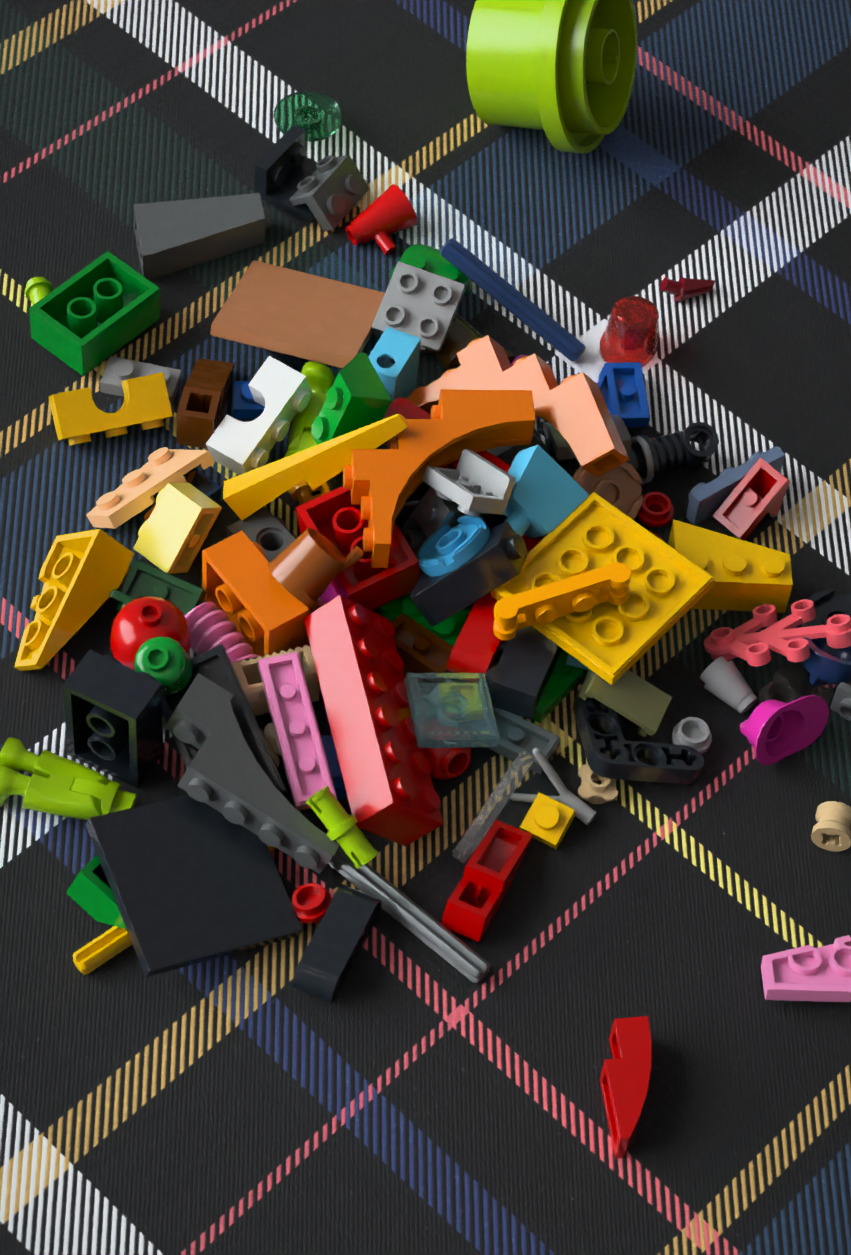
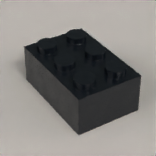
[63,649,163,789]

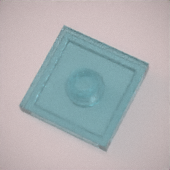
[404,673,500,748]

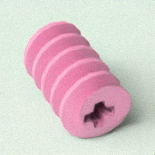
[186,601,258,665]

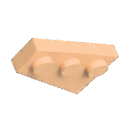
[86,447,215,529]

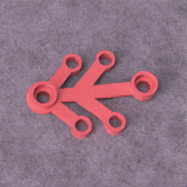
[704,599,851,666]

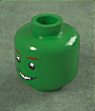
[134,636,193,695]

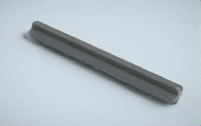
[328,845,490,983]

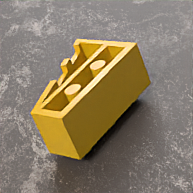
[668,519,793,613]

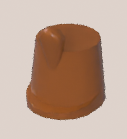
[268,528,364,610]

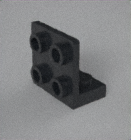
[254,125,318,223]

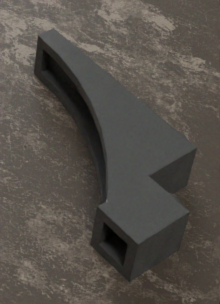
[164,673,339,874]

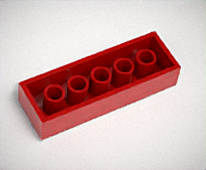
[303,595,443,847]

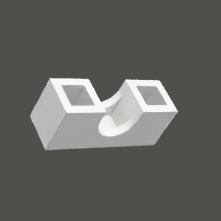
[206,356,312,475]

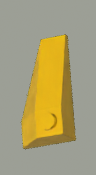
[14,529,134,671]

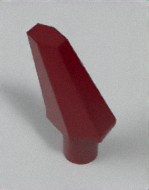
[660,277,715,302]

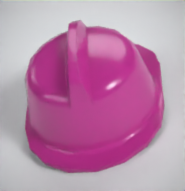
[740,695,829,766]

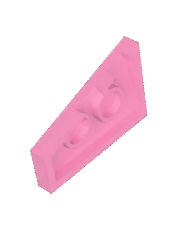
[761,935,851,1002]

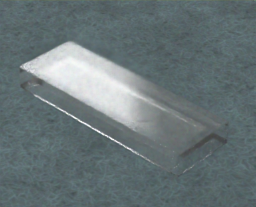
[452,751,536,863]

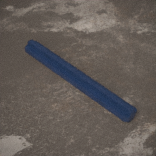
[440,238,586,362]

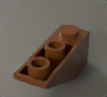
[177,358,235,449]

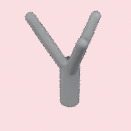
[510,748,597,825]

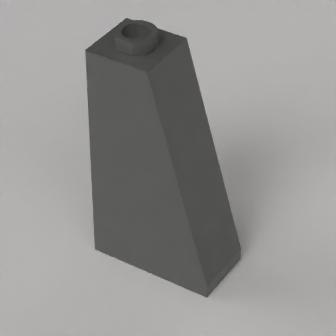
[133,193,271,280]

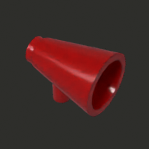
[345,184,417,256]

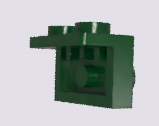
[109,559,206,616]

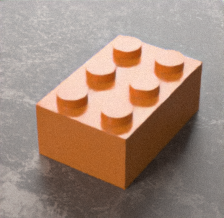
[202,530,311,657]

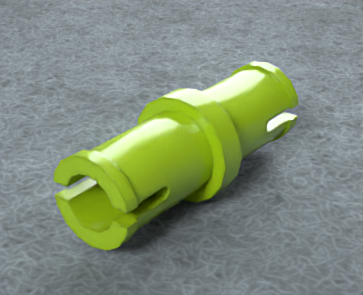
[306,786,378,869]

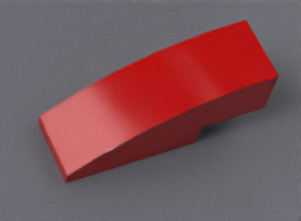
[441,819,533,942]
[600,1016,652,1159]

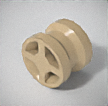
[811,801,851,852]

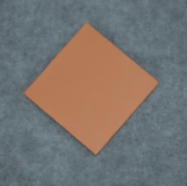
[210,260,385,368]

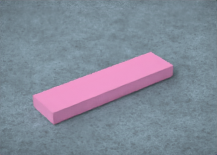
[258,652,337,811]

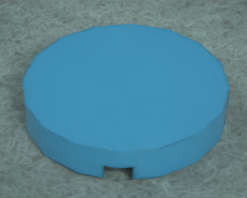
[418,515,490,577]

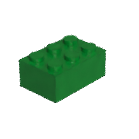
[29,251,161,376]

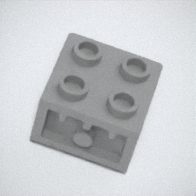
[371,261,465,352]

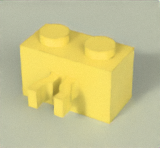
[133,482,222,574]

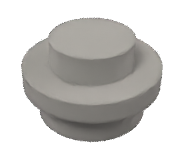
[671,717,712,754]

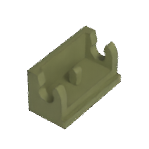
[578,669,672,738]

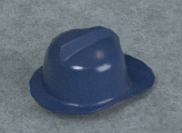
[803,637,851,686]

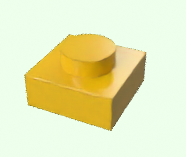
[520,792,576,850]

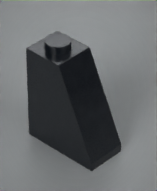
[410,521,528,627]

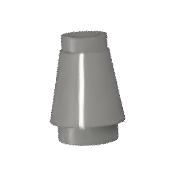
[700,656,758,715]

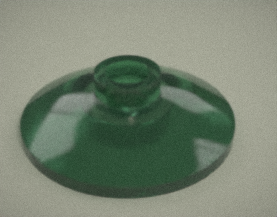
[274,91,342,142]

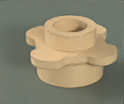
[577,764,618,804]

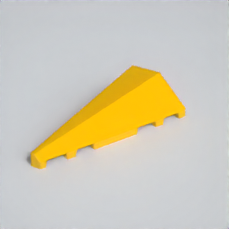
[223,413,408,521]

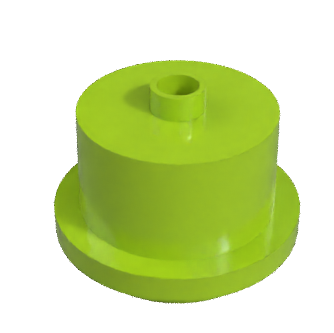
[466,0,637,154]

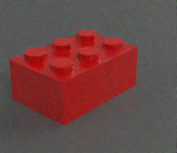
[296,486,420,610]

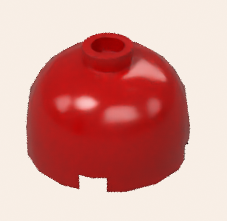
[110,596,191,670]

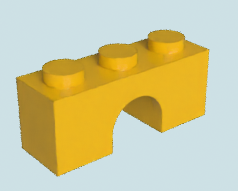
[48,372,173,446]

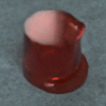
[599,296,659,367]

